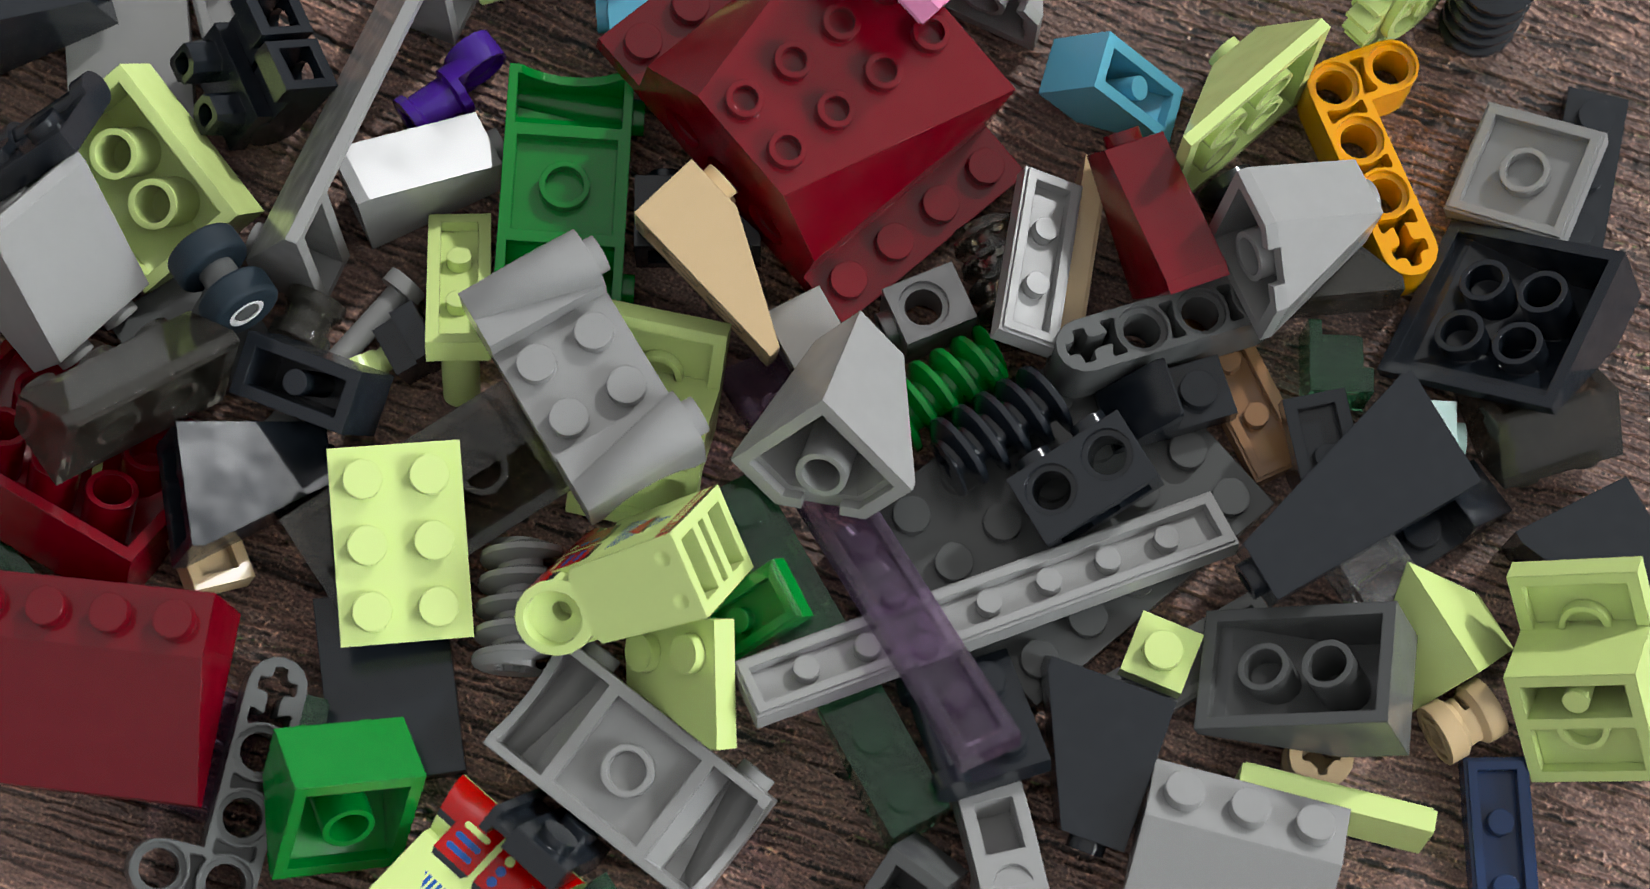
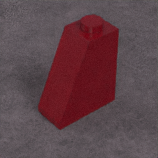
[1087,126,1230,299]

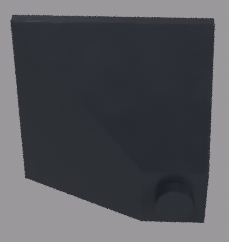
[1377,219,1641,415]

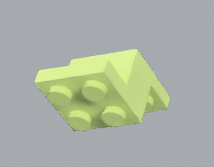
[565,299,732,522]
[1503,556,1650,782]

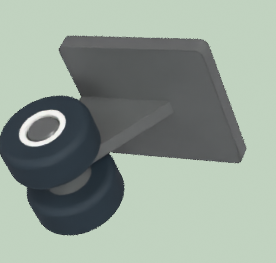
[112,223,278,419]

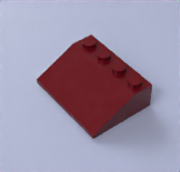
[0,339,195,585]
[0,570,241,809]

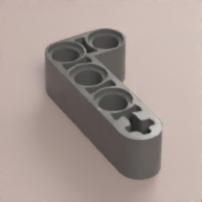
[1044,276,1265,398]
[124,657,308,889]

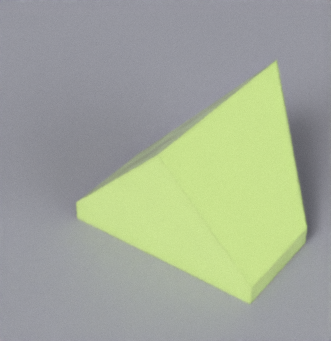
[1394,561,1514,712]

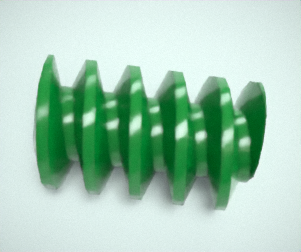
[906,325,1009,452]

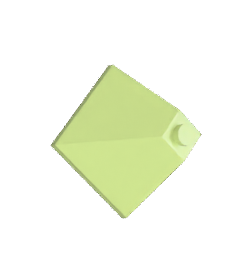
[1176,18,1331,193]

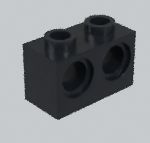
[1006,410,1165,548]

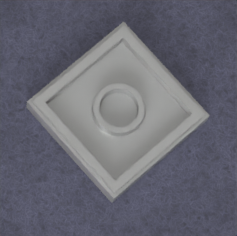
[1443,102,1609,241]

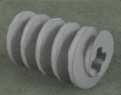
[471,536,563,678]

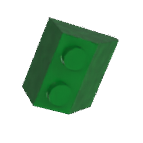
[263,717,426,880]

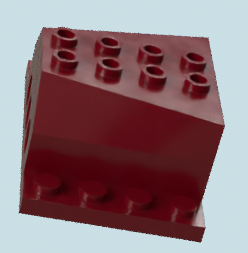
[596,0,1023,323]

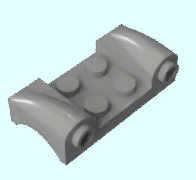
[458,229,710,526]
[483,641,778,889]

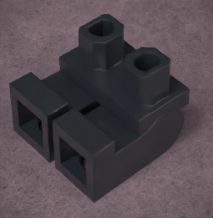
[170,0,338,151]

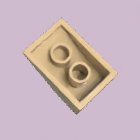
[634,159,780,367]

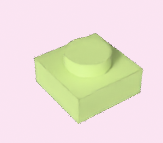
[1117,610,1204,699]

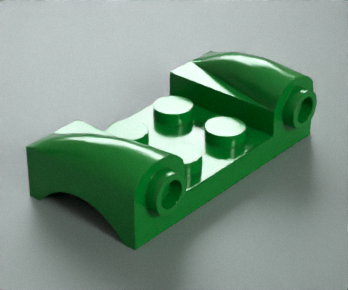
[494,63,645,304]

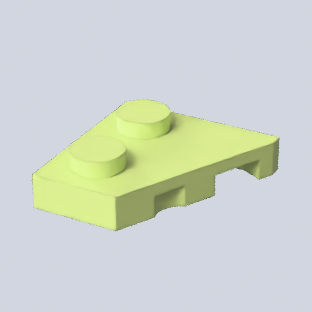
[625,618,737,750]

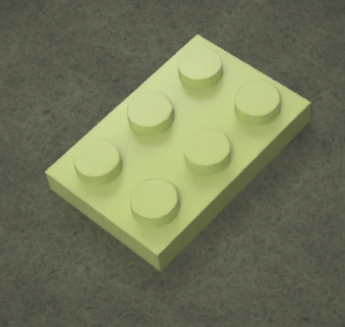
[326,439,474,648]

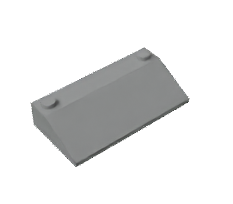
[246,0,477,309]

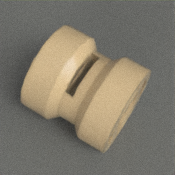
[1417,677,1509,766]

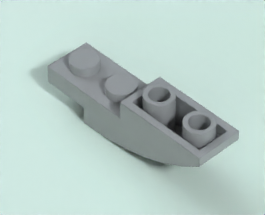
[951,739,1049,889]

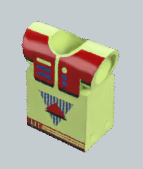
[514,484,754,656]
[369,774,587,889]

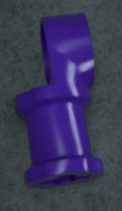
[393,30,507,129]

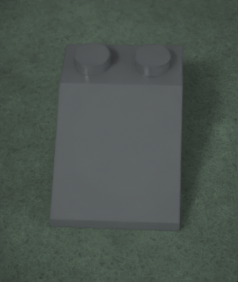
[1194,601,1418,758]

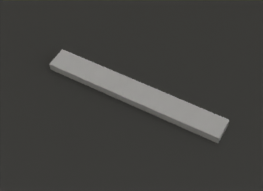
[735,491,1240,729]

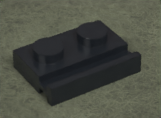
[478,788,611,889]

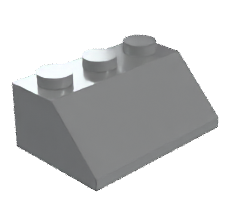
[1123,759,1351,889]

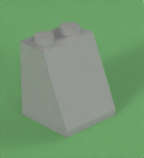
[0,151,149,373]

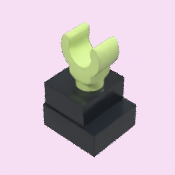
[349,300,441,385]

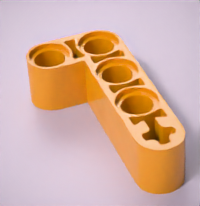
[1297,39,1438,296]

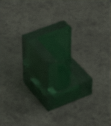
[1299,319,1374,411]

